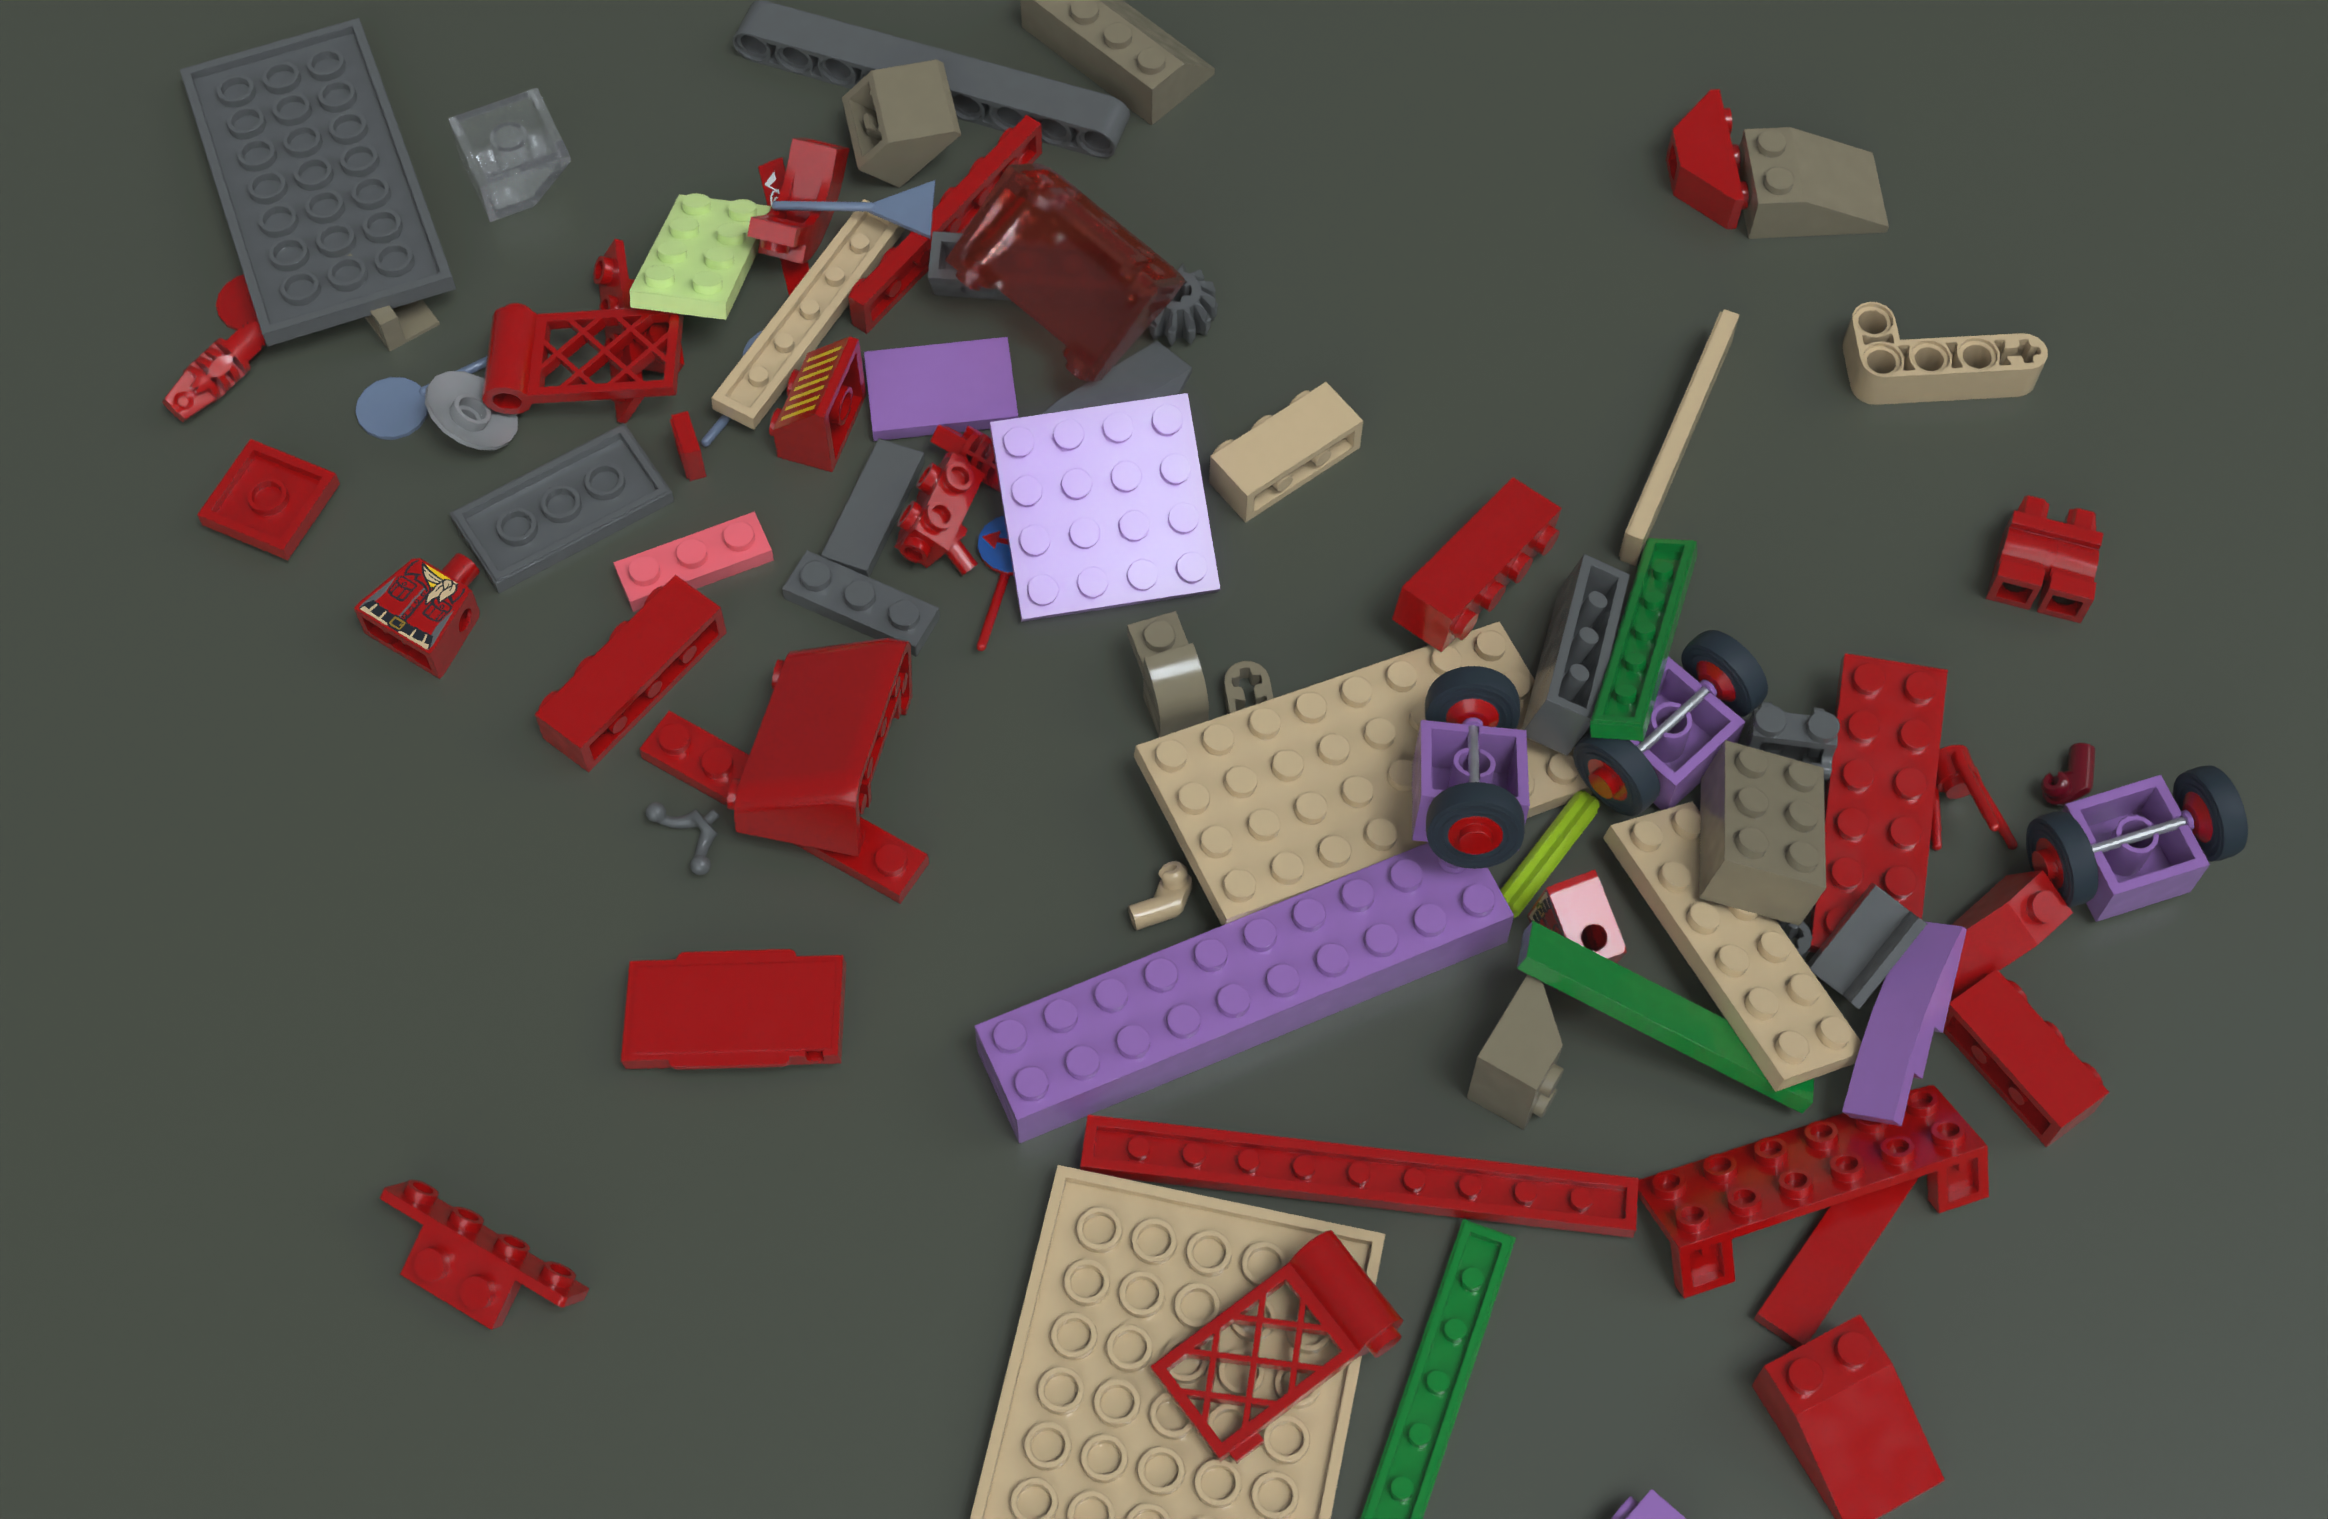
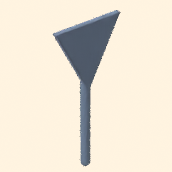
[772,180,935,239]

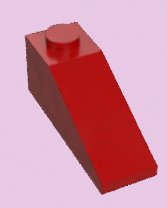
[1950,870,2073,1002]

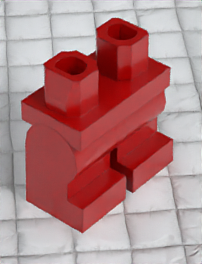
[1985,495,2104,624]

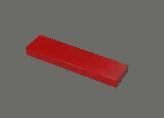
[1754,1177,1919,1348]

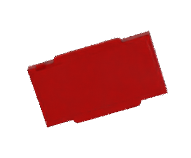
[621,949,846,1070]

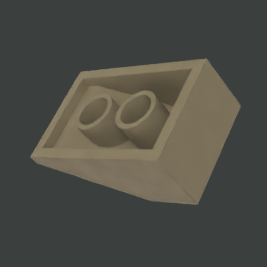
[1738,127,1889,239]

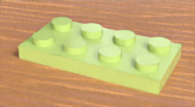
[629,193,771,320]

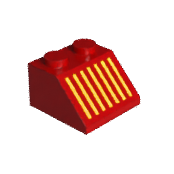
[769,336,866,473]

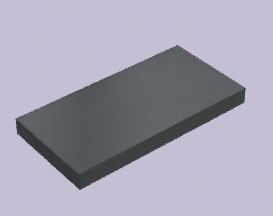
[449,423,674,593]

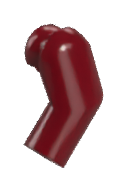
[2041,743,2096,806]

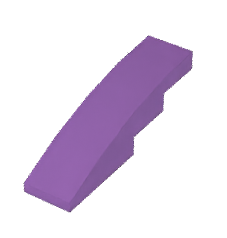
[1842,922,1967,1126]

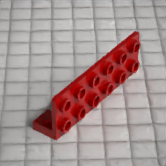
[1638,1085,1989,1299]

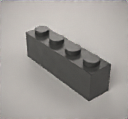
[1522,554,1630,756]

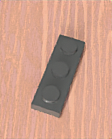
[782,550,940,657]

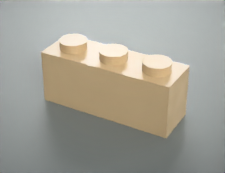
[1209,382,1363,523]

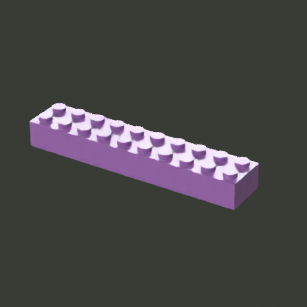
[975,843,1514,1144]

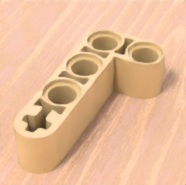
[1842,302,2048,405]

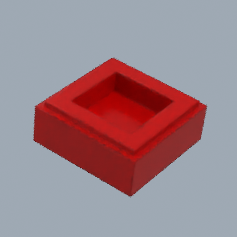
[670,411,707,481]

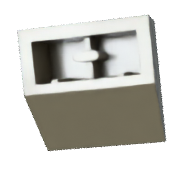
[842,59,961,188]

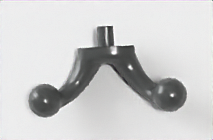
[645,802,720,875]

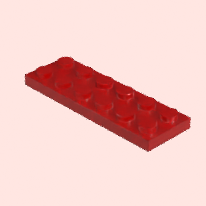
[1808,653,1948,953]

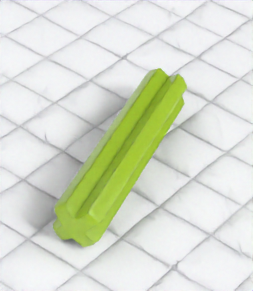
[1500,790,1600,918]

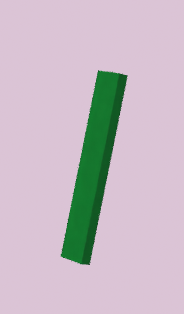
[1590,538,1697,741]
[1517,921,1814,1114]
[1361,1219,1516,1519]

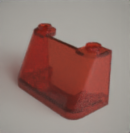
[945,163,1185,382]

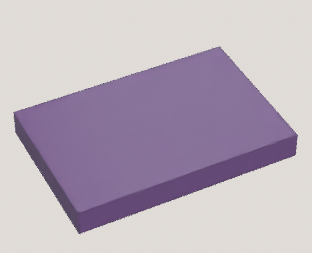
[864,337,1018,441]

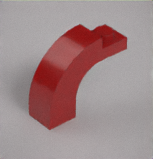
[747,137,850,264]

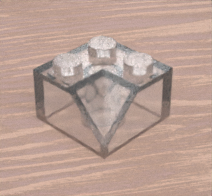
[448,88,571,222]

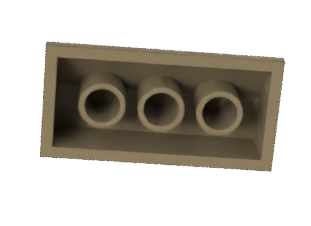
[1020,0,1215,126]

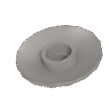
[425,371,518,450]

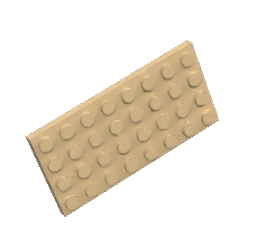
[1134,621,1593,925]

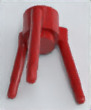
[1931,745,2018,851]

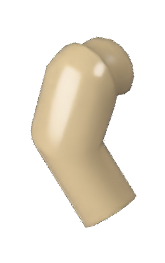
[1128,861,1192,931]

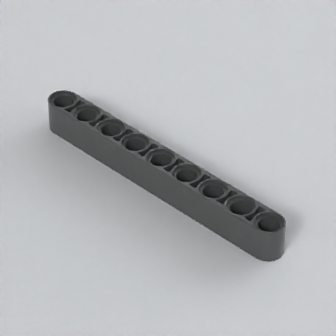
[733,0,1130,158]

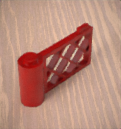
[482,303,684,414]
[1150,1230,1404,1464]

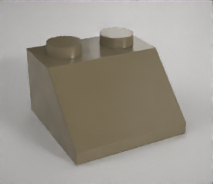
[1467,974,1564,1130]

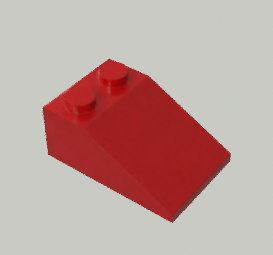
[1752,1314,1945,1519]

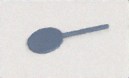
[355,356,487,440]

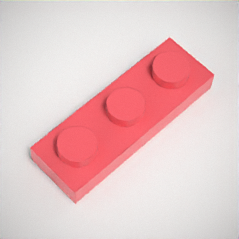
[613,511,774,612]

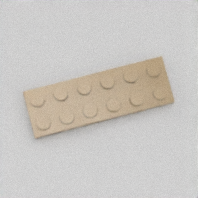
[1603,801,1862,1092]

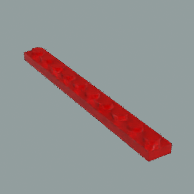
[1080,1115,1639,1238]

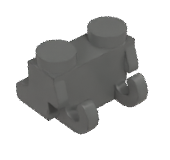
[1746,701,1840,780]

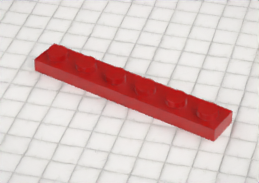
[848,115,1042,334]
[639,710,929,904]

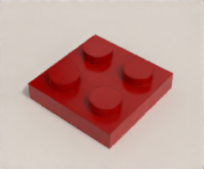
[197,439,340,560]

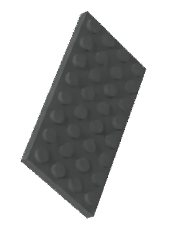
[180,18,456,346]

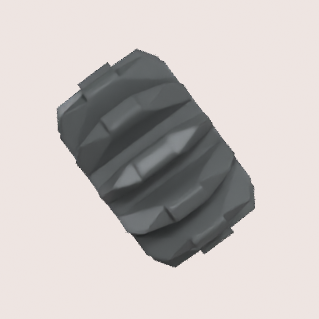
[1137,263,1218,347]

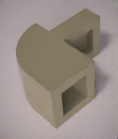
[1127,611,1209,737]

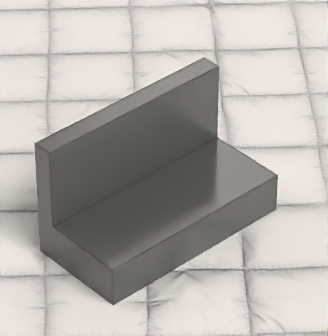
[1807,883,1927,1009]

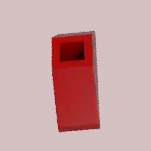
[1666,89,1749,229]

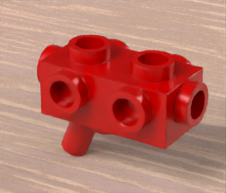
[894,452,985,576]

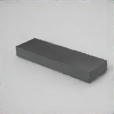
[821,438,925,577]

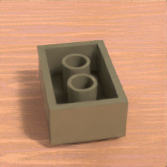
[1699,740,1826,926]

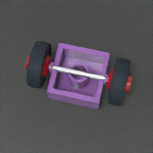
[1573,630,1768,816]
[1412,666,1530,869]
[2026,765,2248,922]

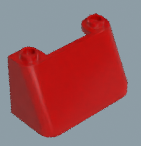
[727,638,912,857]

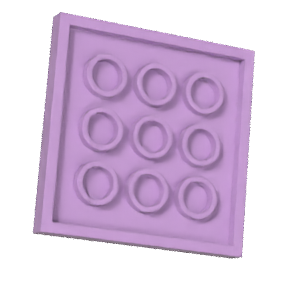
[990,393,1220,622]

